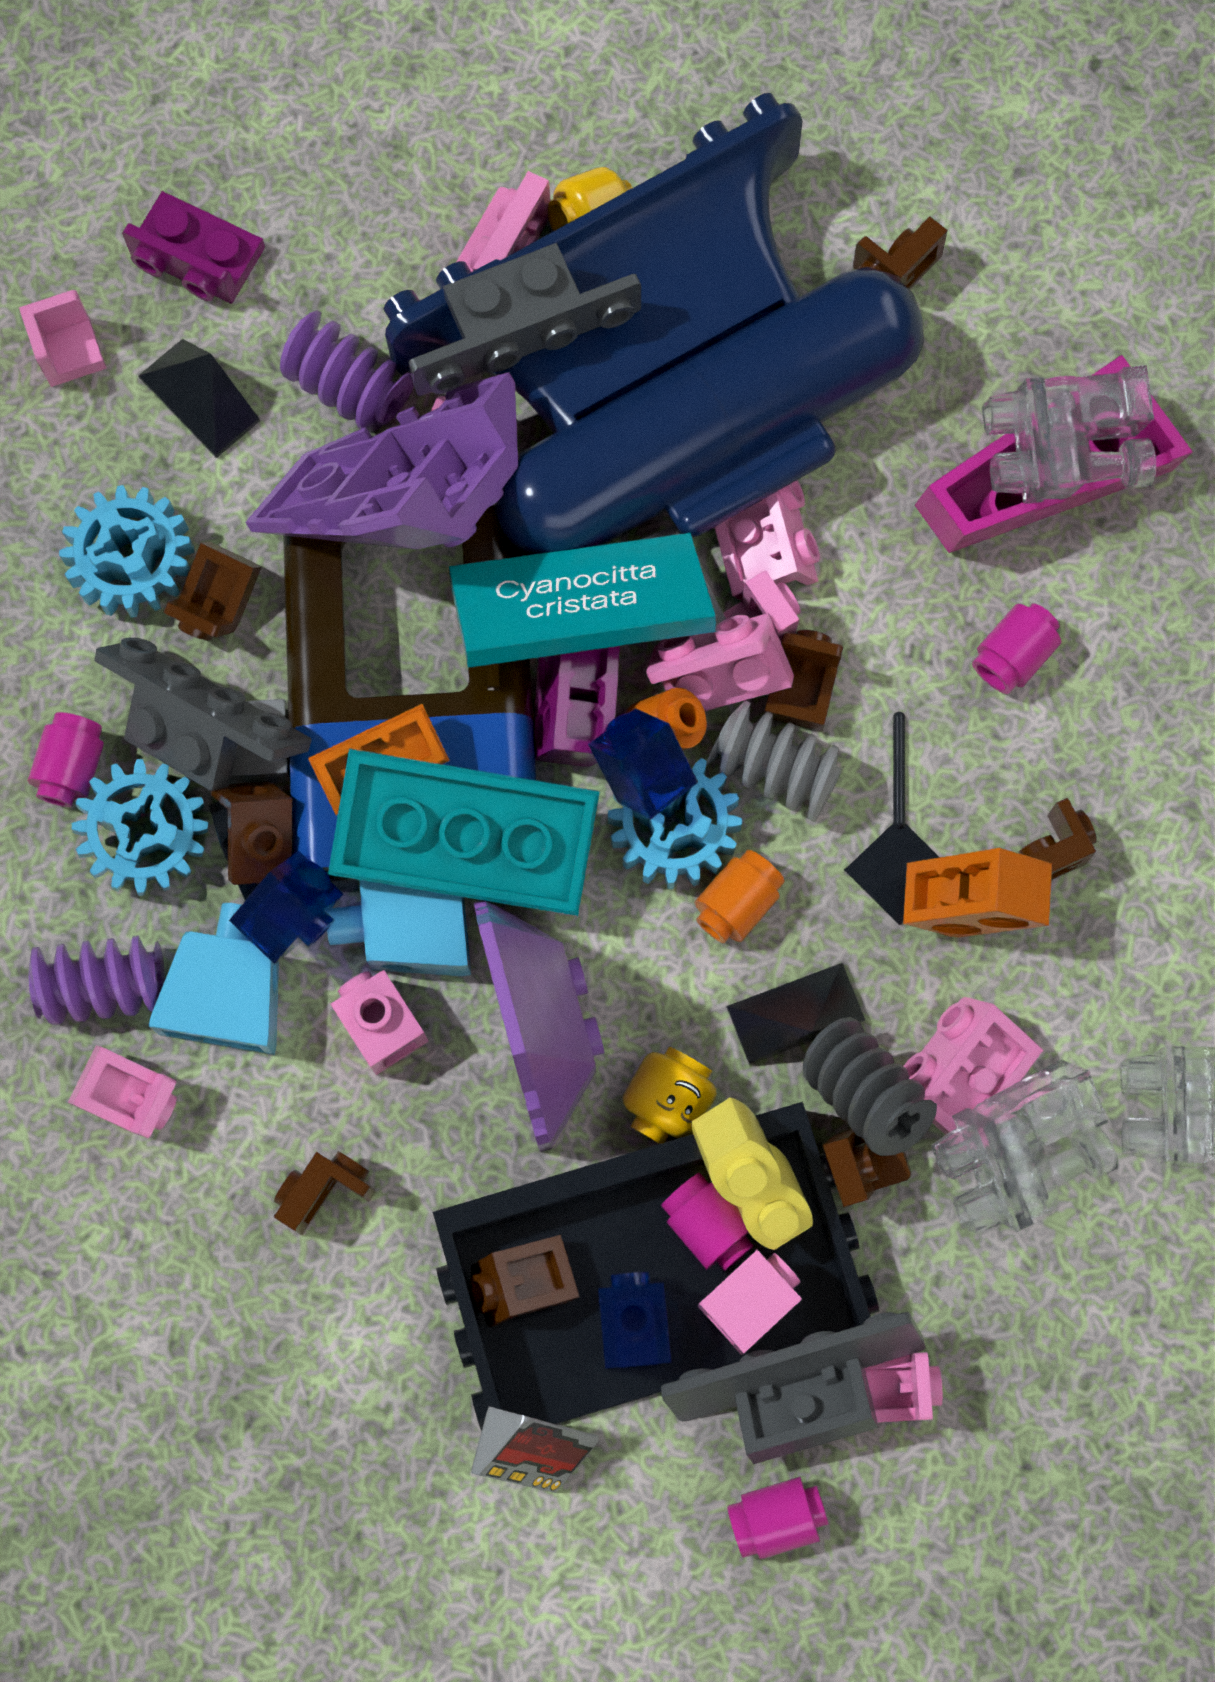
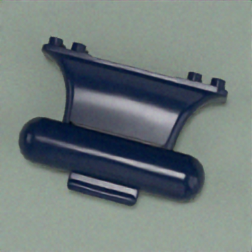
[383,93,924,556]

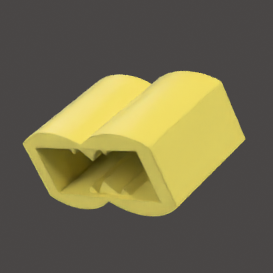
[692,1097,813,1250]

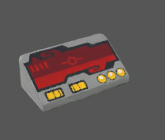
[471,1407,599,1493]

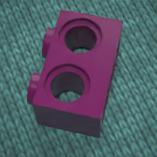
[533,646,620,767]

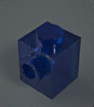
[588,708,698,819]
[229,851,344,964]
[598,1272,671,1369]

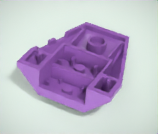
[245,372,518,550]
[474,900,605,1152]

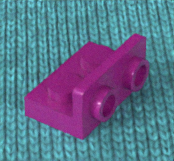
[122,191,265,304]

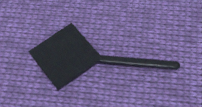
[844,711,940,925]

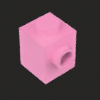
[330,970,429,1075]
[698,1250,802,1355]

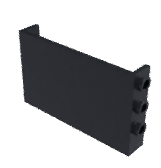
[433,1101,879,1432]

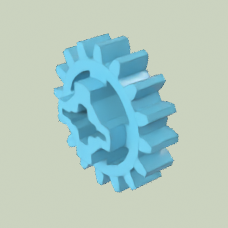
[59,485,194,618]
[608,753,742,889]
[71,759,208,896]

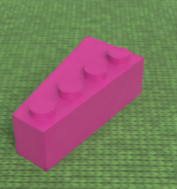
[915,355,1193,553]

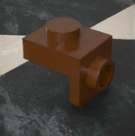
[163,541,262,641]
[764,630,844,732]
[274,1151,376,1236]

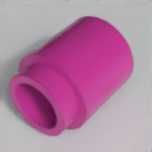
[972,603,1062,694]
[27,712,104,807]
[661,1172,754,1271]
[727,1477,829,1560]

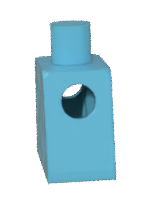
[326,880,471,976]
[149,903,279,1055]

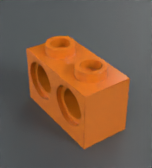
[903,848,1052,937]

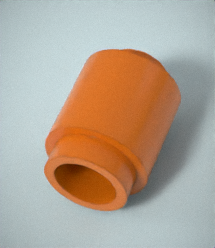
[618,688,707,761]
[694,850,785,943]

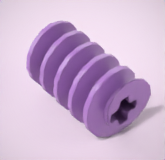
[280,310,414,433]
[29,935,165,1025]

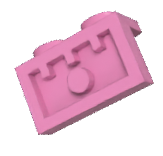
[457,171,551,272]
[714,480,820,600]
[646,613,794,711]
[904,997,1043,1150]

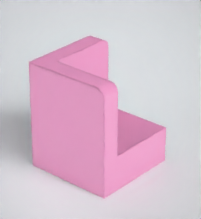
[19,290,107,387]

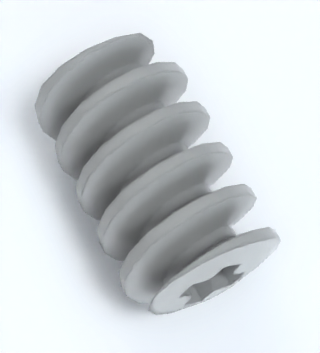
[706,700,844,822]

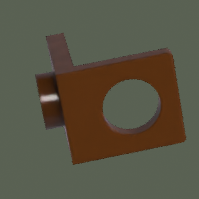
[211,781,292,885]

